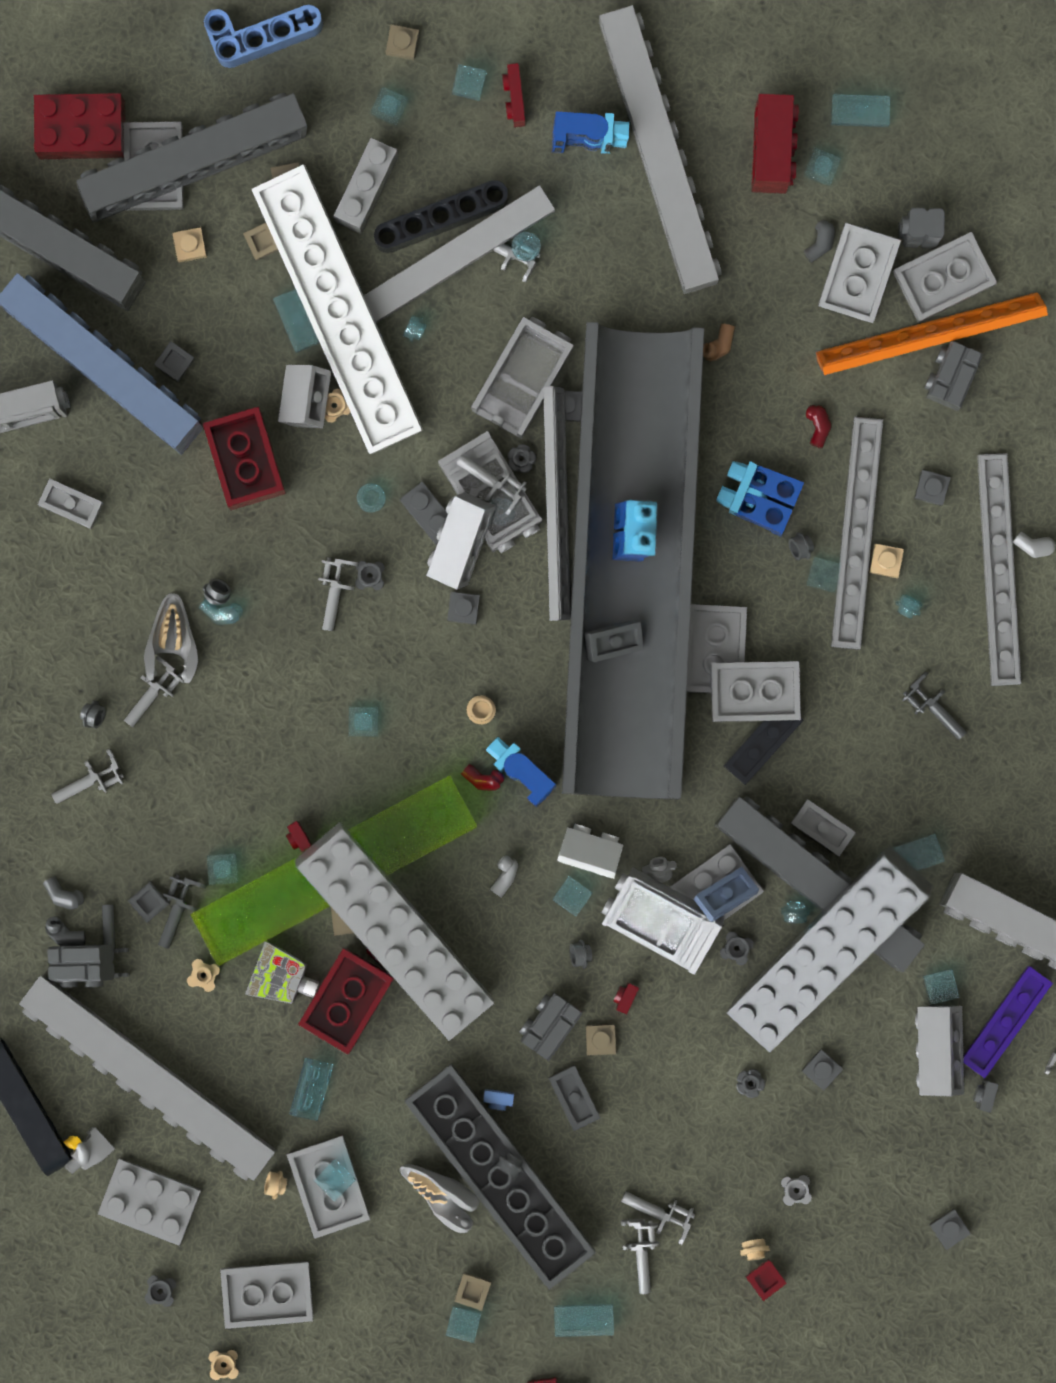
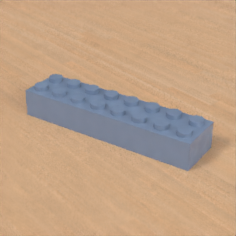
[0,273,204,455]

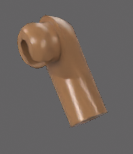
[703,324,735,361]

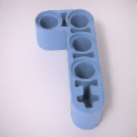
[204,5,323,68]

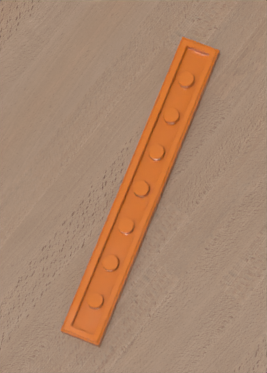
[816,293,1048,375]

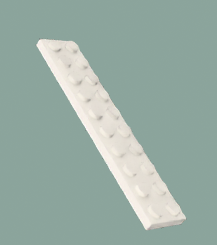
[252,165,423,454]

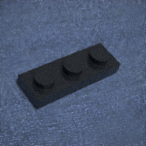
[723,718,804,785]

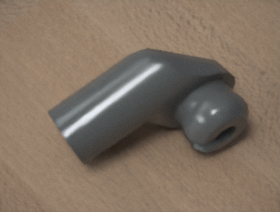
[803,220,835,263]
[43,876,84,910]
[45,916,86,946]

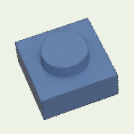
[483,1089,514,1110]

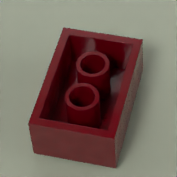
[34,93,125,159]
[751,94,799,194]
[203,406,286,510]
[298,948,394,1055]

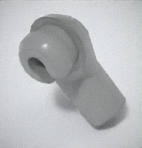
[1012,531,1056,558]
[490,855,519,898]

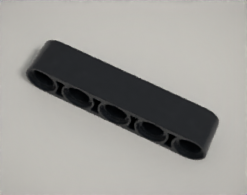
[374,180,508,253]
[0,1038,72,1176]

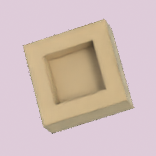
[172,227,207,262]
[869,543,904,578]

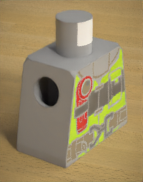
[245,941,319,1003]

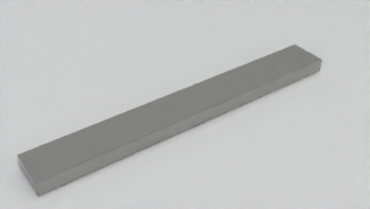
[364,185,555,323]
[543,386,571,621]
[831,417,883,650]
[977,453,1021,686]

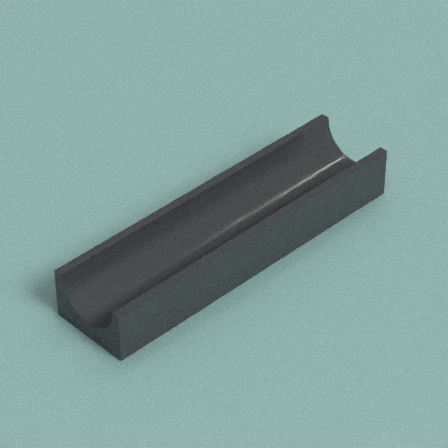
[562,322,704,800]

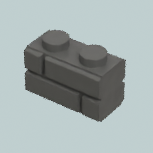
[898,208,945,248]
[924,341,983,411]
[48,944,114,988]
[519,992,583,1061]

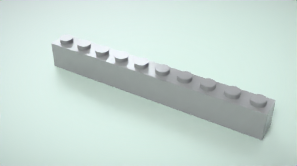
[599,5,722,294]
[19,975,277,1181]

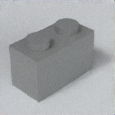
[278,365,331,428]

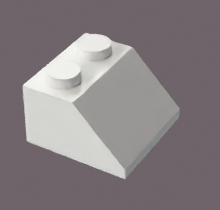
[557,824,623,879]

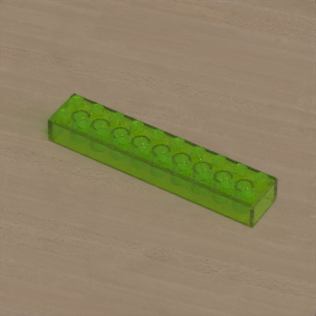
[190,775,478,966]

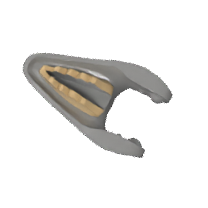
[144,593,198,683]
[400,1164,479,1233]

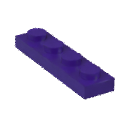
[963,966,1053,1078]

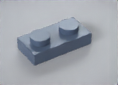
[694,867,759,923]

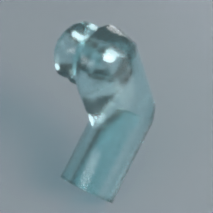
[198,599,243,625]

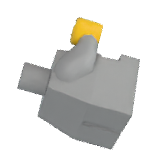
[64,1127,115,1174]

